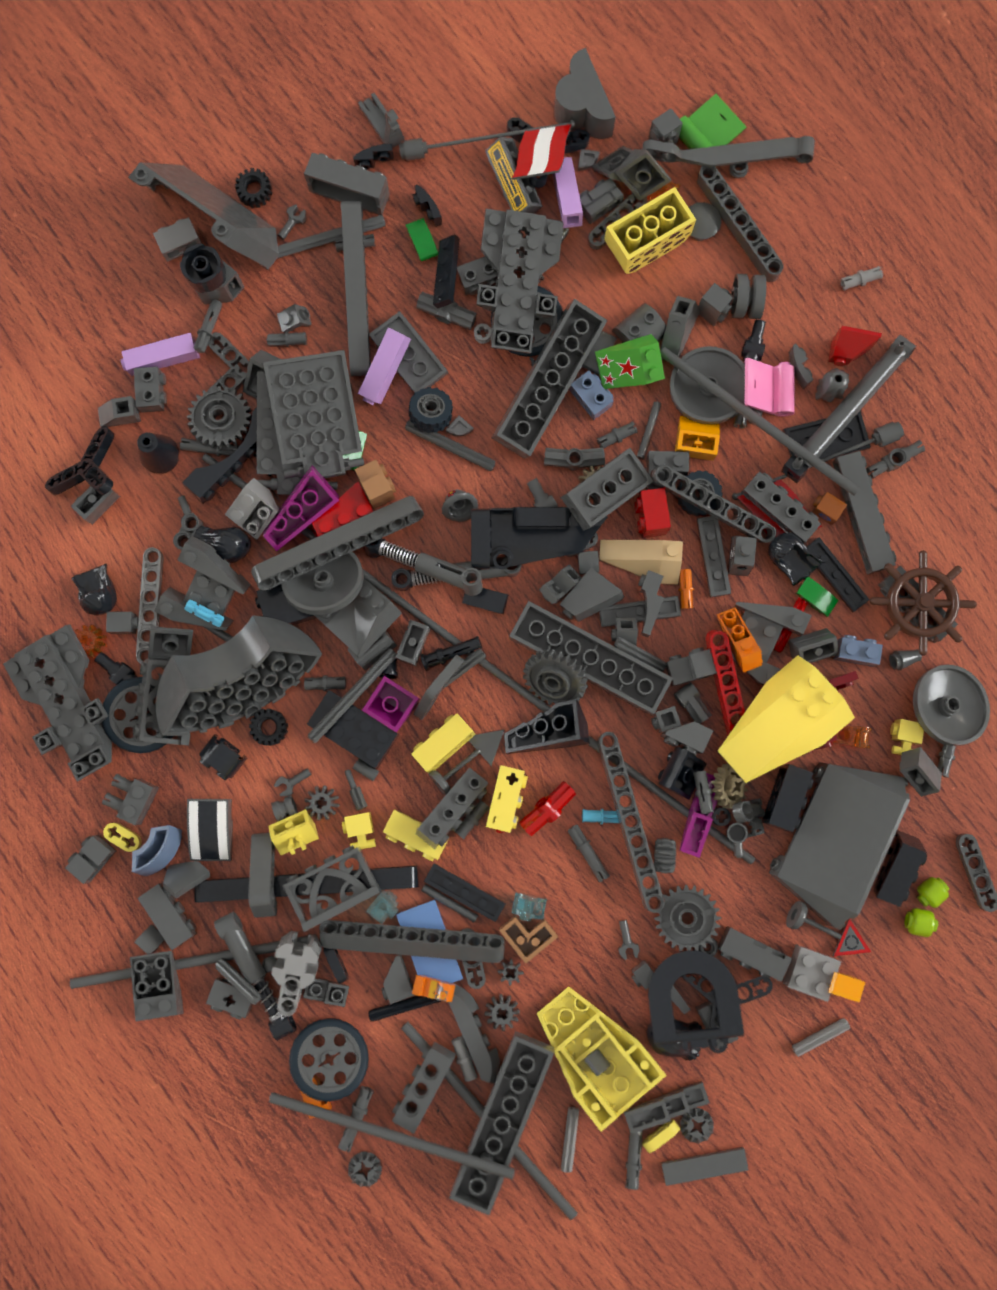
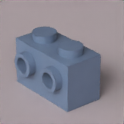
[569,371,614,421]
[833,635,883,667]

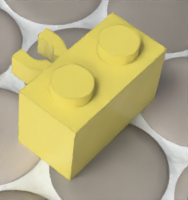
[268,810,319,855]

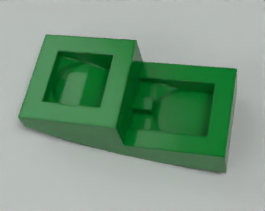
[406,218,438,262]
[795,576,839,617]

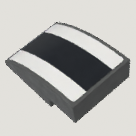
[187,799,233,861]

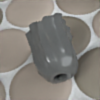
[815,368,849,403]

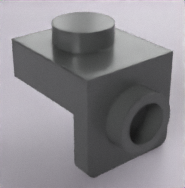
[277,304,311,333]

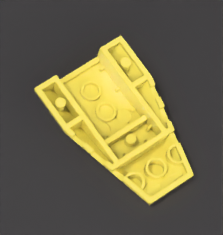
[718,655,855,783]
[537,987,667,1131]

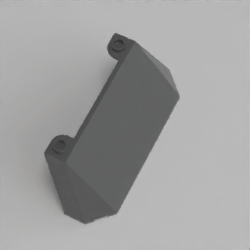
[128,162,280,270]
[769,762,910,930]

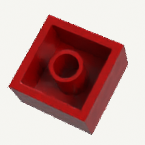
[634,488,671,538]

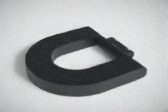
[648,951,744,1050]

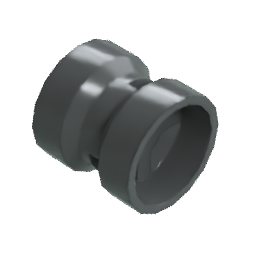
[271,795,298,821]

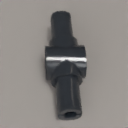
[741,320,766,365]
[94,652,137,685]

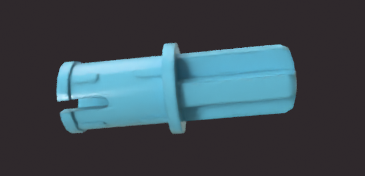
[582,808,619,825]

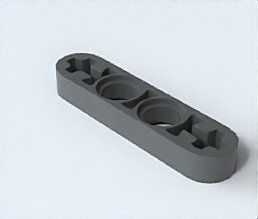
[588,193,648,250]
[955,834,997,912]

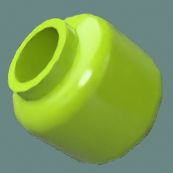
[917,877,949,908]
[904,908,938,937]

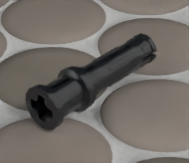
[420,636,482,671]

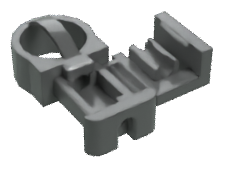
[733,798,765,838]

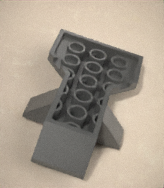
[476,209,563,354]
[3,624,112,782]

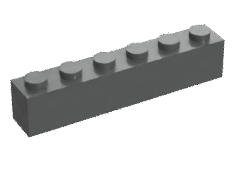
[832,451,896,575]

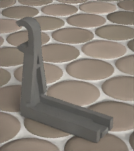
[358,93,405,147]

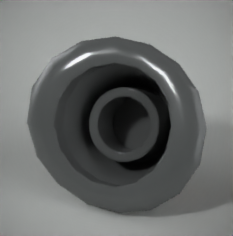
[441,489,478,522]

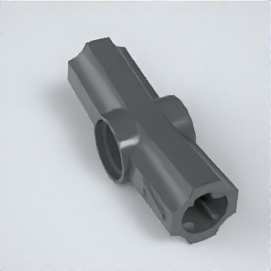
[544,448,605,471]

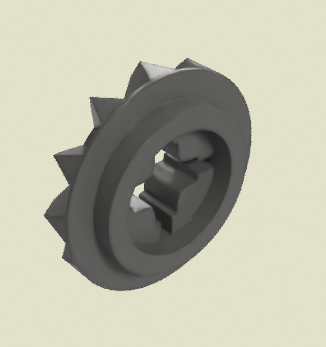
[680,1108,714,1144]
[348,1151,382,1187]

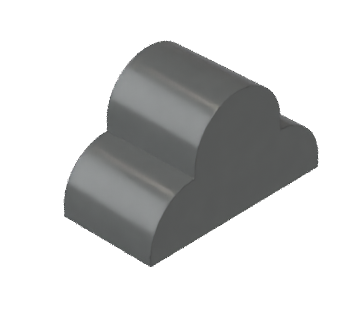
[554,48,616,139]

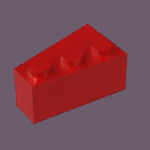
[312,481,373,537]

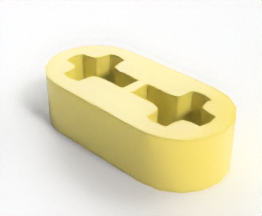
[103,823,142,852]
[642,1119,680,1153]

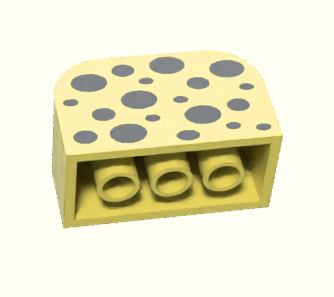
[604,187,696,274]

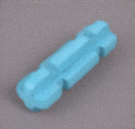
[185,600,224,627]

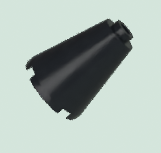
[137,432,179,474]

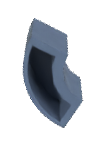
[132,825,182,876]

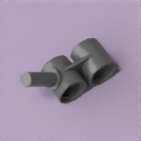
[173,495,203,551]

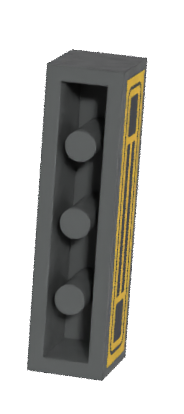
[485,136,543,214]

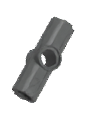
[416,292,477,330]

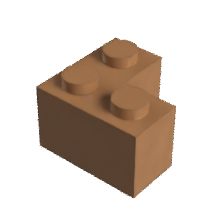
[355,460,396,509]
[499,915,558,964]

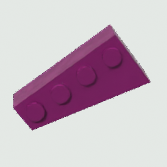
[263,465,339,551]

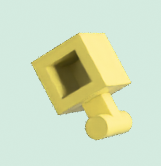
[890,719,924,755]
[342,812,376,850]

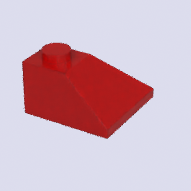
[828,326,882,366]

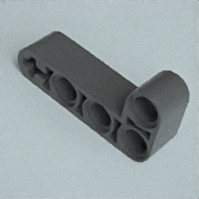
[249,832,277,918]

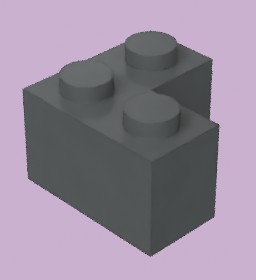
[646,451,689,494]
[666,647,717,687]

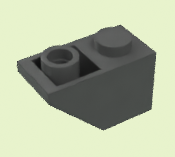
[98,396,140,427]

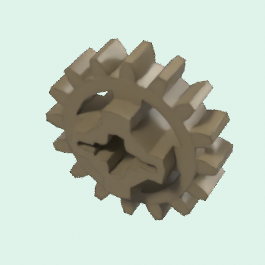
[711,764,748,809]

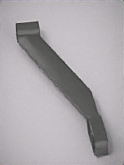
[642,136,815,167]

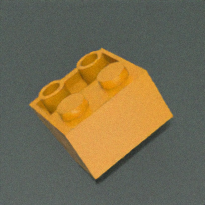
[675,416,720,461]

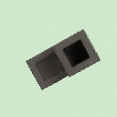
[539,565,582,605]

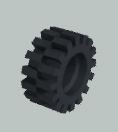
[235,168,272,208]
[249,709,288,746]

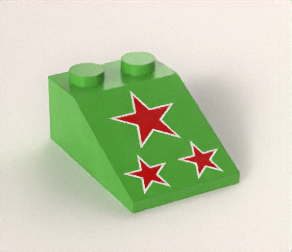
[595,334,665,389]

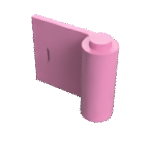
[745,358,795,417]

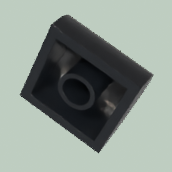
[658,747,707,800]

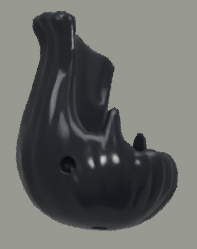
[194,525,251,563]
[768,533,822,586]
[71,564,117,616]
[646,1019,702,1061]

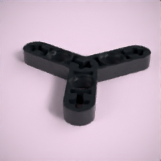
[507,117,590,188]
[45,426,115,495]
[682,975,773,1054]

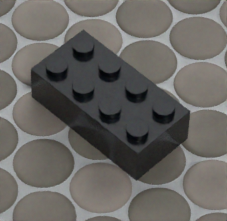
[307,690,399,769]

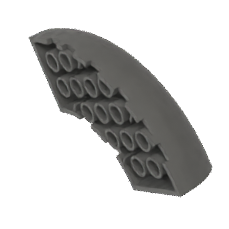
[156,615,322,736]

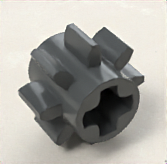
[498,958,524,986]

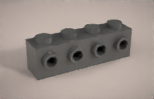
[741,471,821,543]
[416,767,488,849]

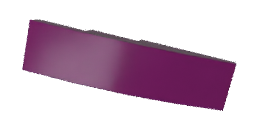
[679,773,717,858]

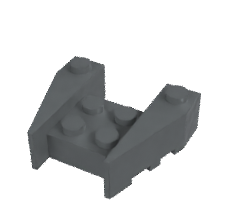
[154,536,251,631]
[718,602,812,686]

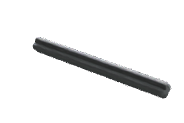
[278,215,386,258]
[308,649,397,743]

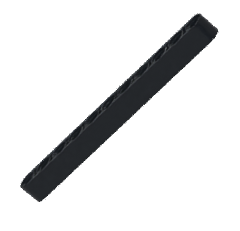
[194,866,419,903]

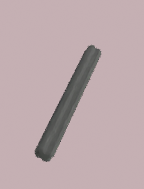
[405,420,496,471]

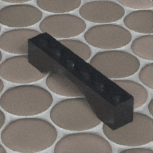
[182,408,257,504]

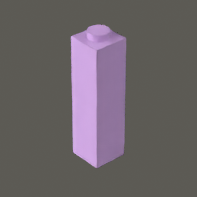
[553,157,583,228]
[358,327,411,405]
[121,333,200,376]

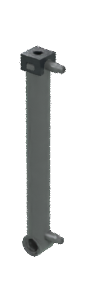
[781,334,917,484]

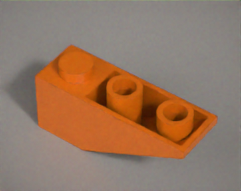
[716,607,762,673]

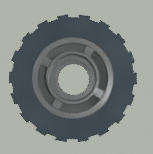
[409,387,453,433]
[676,470,723,516]

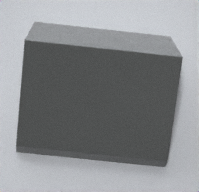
[616,149,671,201]
[148,626,193,661]

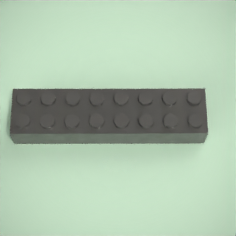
[491,299,608,459]
[509,601,673,716]
[449,1031,554,1216]

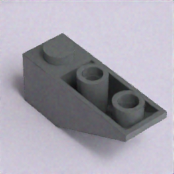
[660,296,700,361]

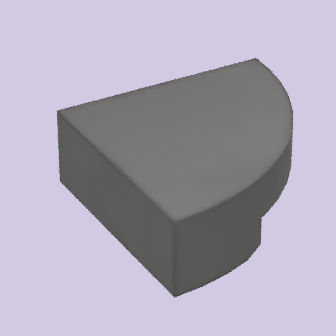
[578,149,600,171]
[446,416,474,436]

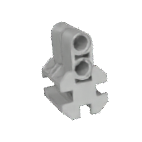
[271,931,322,1016]

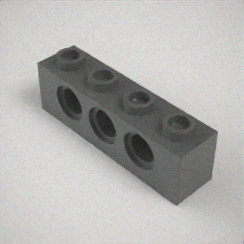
[392,1041,456,1134]

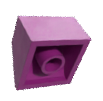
[362,676,420,733]

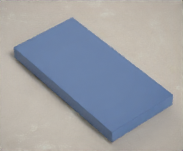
[396,899,463,983]

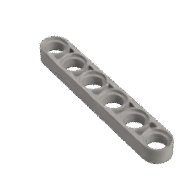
[136,547,164,664]

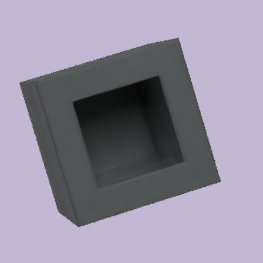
[106,612,138,634]

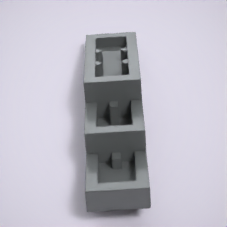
[624,1081,709,1134]

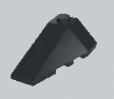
[504,699,590,754]

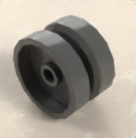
[731,274,767,319]

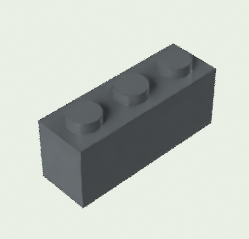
[138,883,197,950]

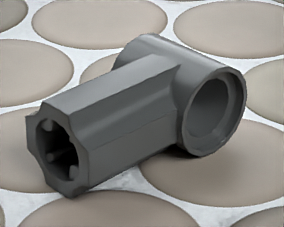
[673,682,712,724]

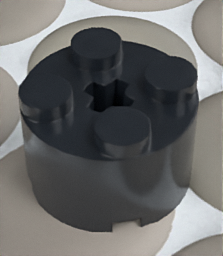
[180,244,226,293]
[199,734,247,781]

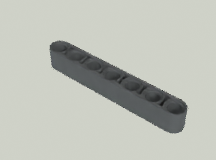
[697,166,783,282]
[650,466,776,543]

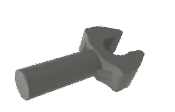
[278,204,307,240]
[274,768,312,796]
[618,920,640,960]

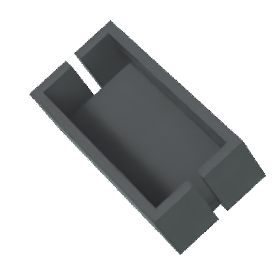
[304,153,390,215]

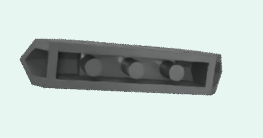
[448,984,500,1083]

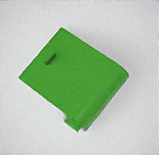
[679,94,746,149]

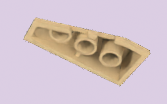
[599,540,683,585]

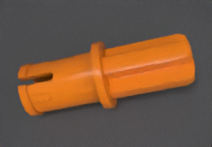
[678,569,694,609]

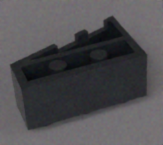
[874,830,927,907]

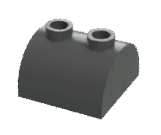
[612,304,666,343]

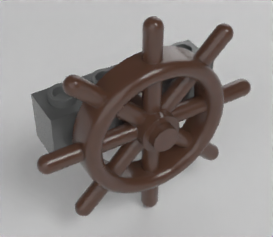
[870,550,977,656]

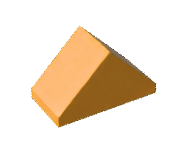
[828,972,865,1002]

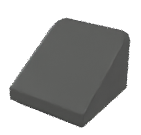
[577,551,600,575]
[134,924,165,954]
[585,1049,610,1076]

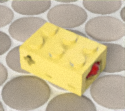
[486,765,528,833]

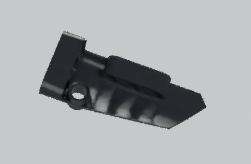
[471,507,608,570]

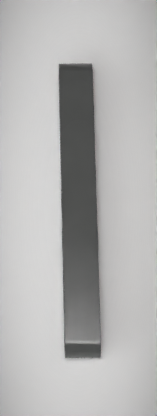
[341,200,371,377]
[251,496,424,591]
[597,732,664,913]
[319,920,505,963]

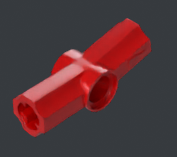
[519,781,576,836]

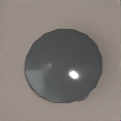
[689,202,721,242]

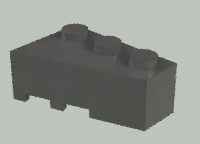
[718,926,792,982]

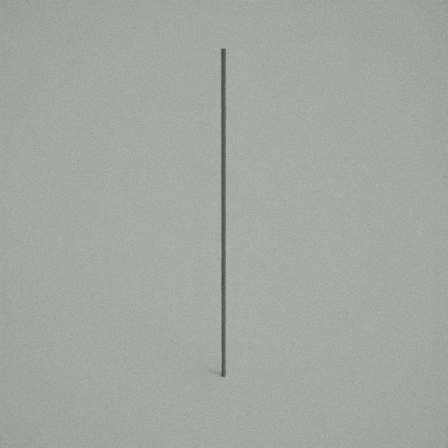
[202,453,755,865]

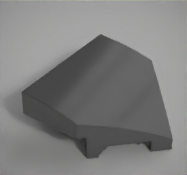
[163,861,210,899]

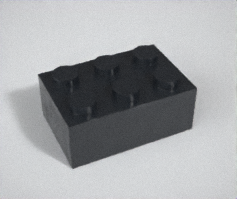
[762,764,814,832]

